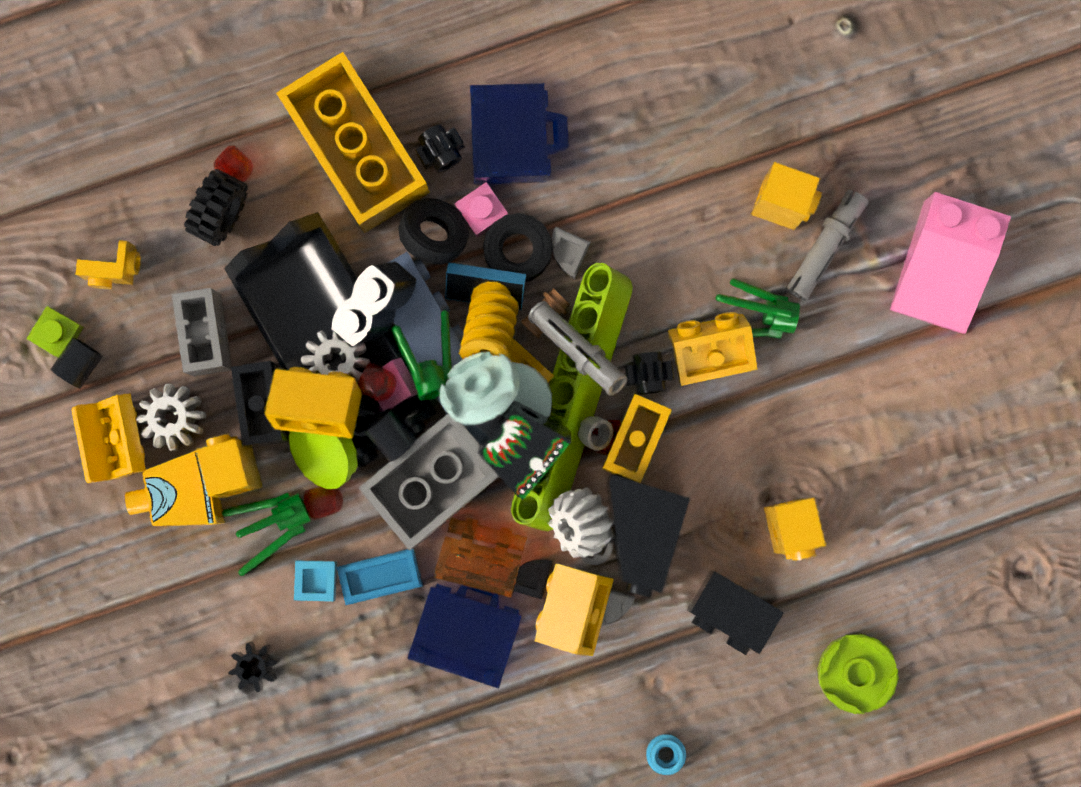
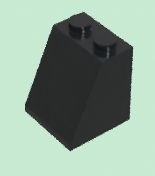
[607,475,690,598]

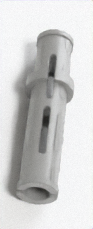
[785,189,869,302]
[528,301,628,396]

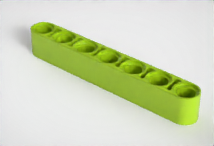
[511,263,633,531]

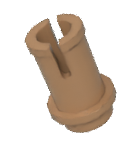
[521,288,570,339]

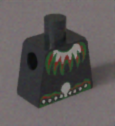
[474,401,572,500]

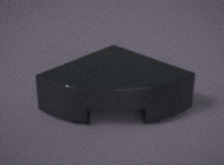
[504,559,553,599]

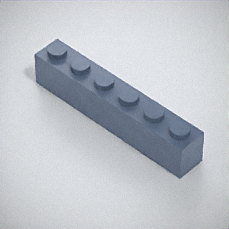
[388,252,486,443]

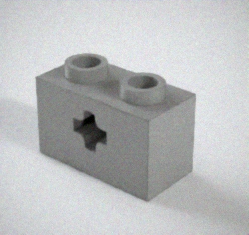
[172,288,232,377]

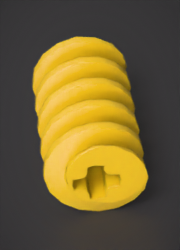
[459,282,519,359]

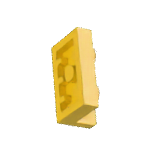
[668,312,758,386]

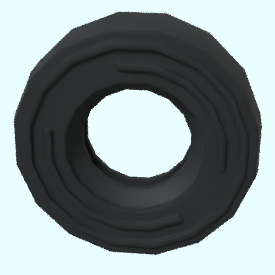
[398,198,469,265]
[483,213,553,282]

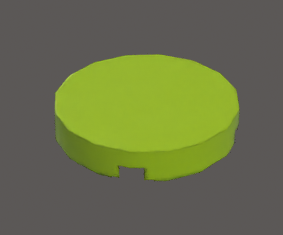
[289,431,358,489]
[817,633,899,714]

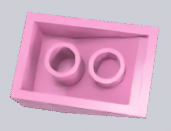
[890,192,1011,334]

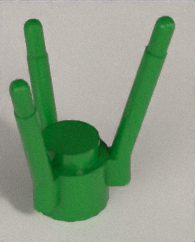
[716,278,800,339]
[390,310,452,400]
[222,492,311,576]

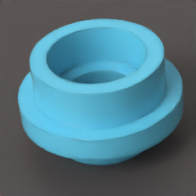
[646,734,686,775]

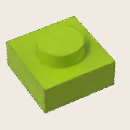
[26,306,84,358]

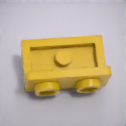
[71,393,146,483]

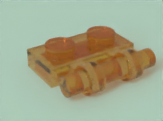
[434,517,527,598]

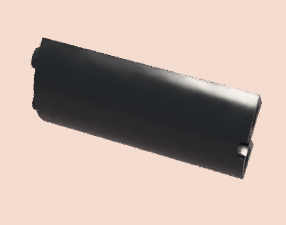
[224,212,436,469]

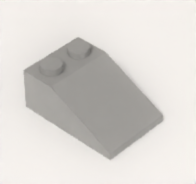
[359,414,499,550]

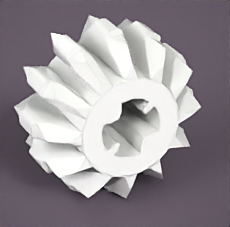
[301,330,369,383]
[136,384,206,451]
[548,488,614,558]

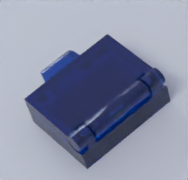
[470,83,569,185]
[407,573,523,689]

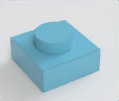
[294,560,337,602]

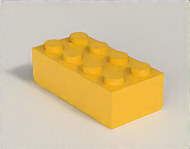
[276,52,430,233]

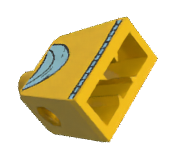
[125,451,225,526]

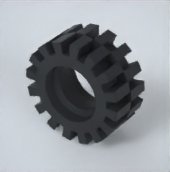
[184,169,248,246]

